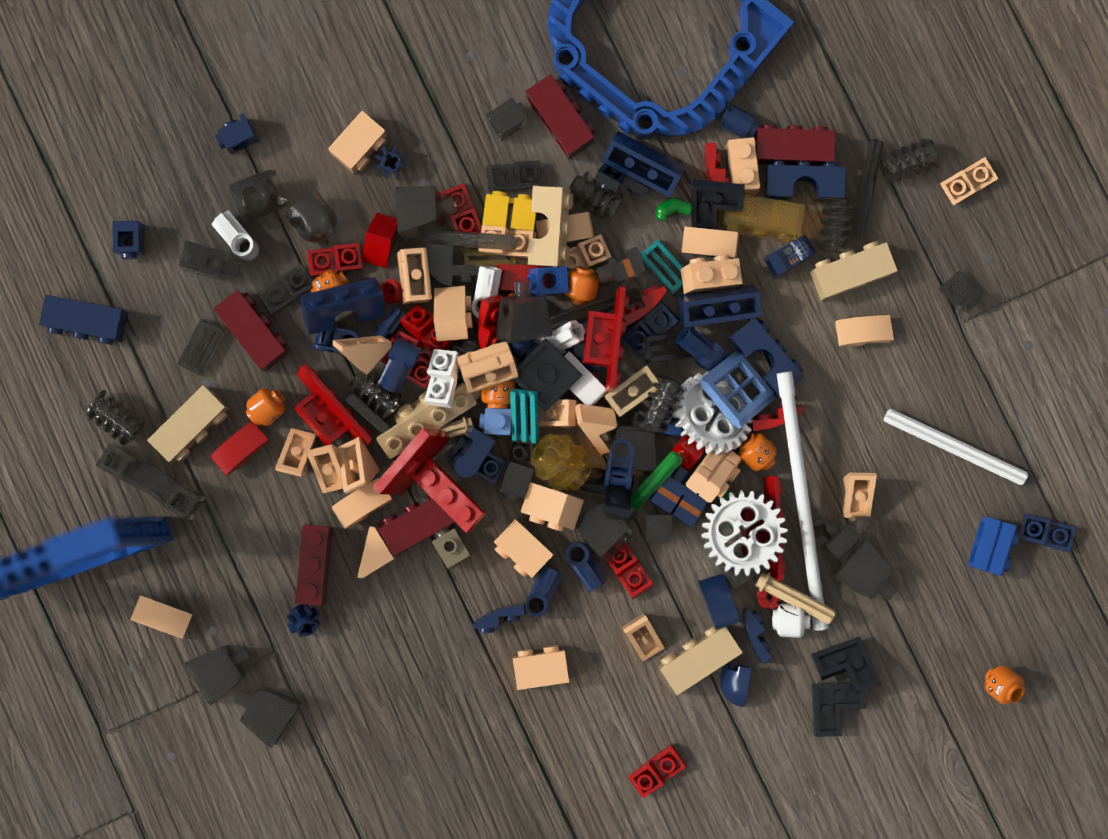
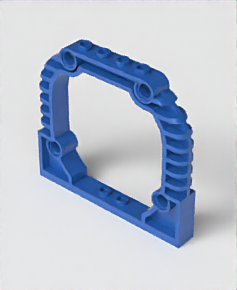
[548,0,794,140]
[0,516,174,600]

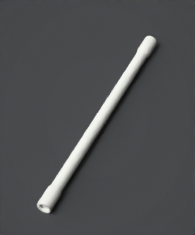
[777,371,829,630]

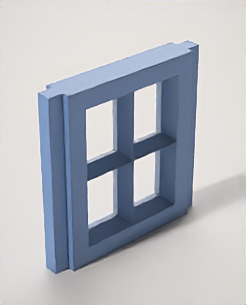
[699,351,776,429]

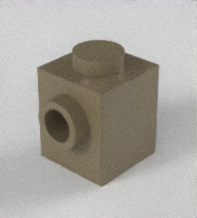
[432,526,471,569]

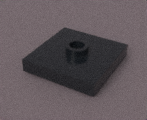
[513,338,583,412]

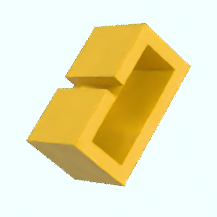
[482,191,537,231]

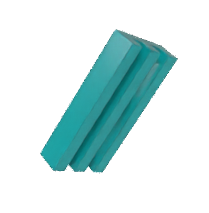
[638,239,683,295]
[510,389,539,443]

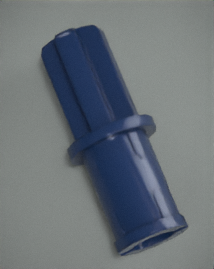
[373,307,406,340]

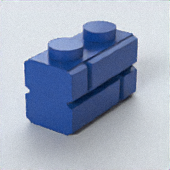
[967,517,1019,576]

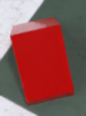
[362,212,401,269]

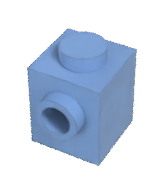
[480,408,511,436]

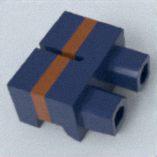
[649,466,707,528]

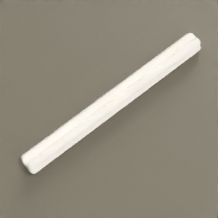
[884,409,1028,485]

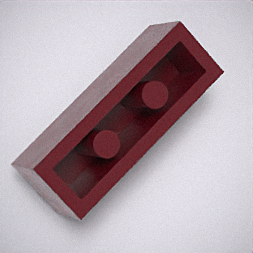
[525,74,595,160]
[754,124,835,166]
[213,290,289,372]
[378,495,455,556]
[295,524,333,606]

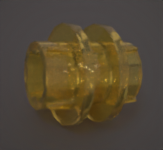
[530,434,592,491]

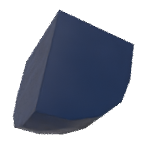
[720,663,751,707]

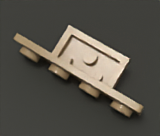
[376,383,477,459]

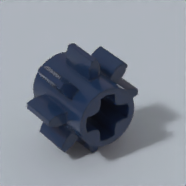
[374,146,406,177]
[287,604,320,637]

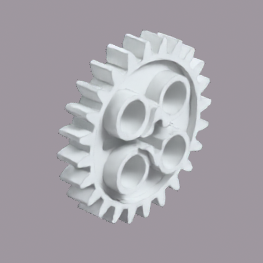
[672,372,753,455]
[702,490,787,576]

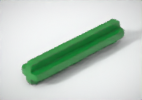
[630,451,683,509]

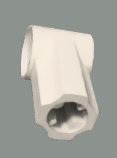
[212,210,259,261]
[472,265,502,318]
[535,320,586,354]

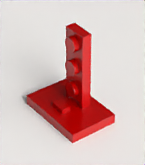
[373,428,487,533]

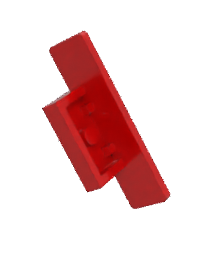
[582,286,629,392]
[294,363,373,448]
[741,476,786,581]

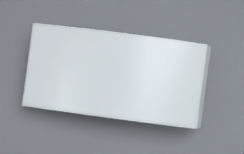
[424,349,459,408]
[565,351,607,406]

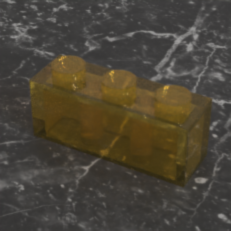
[721,194,806,242]

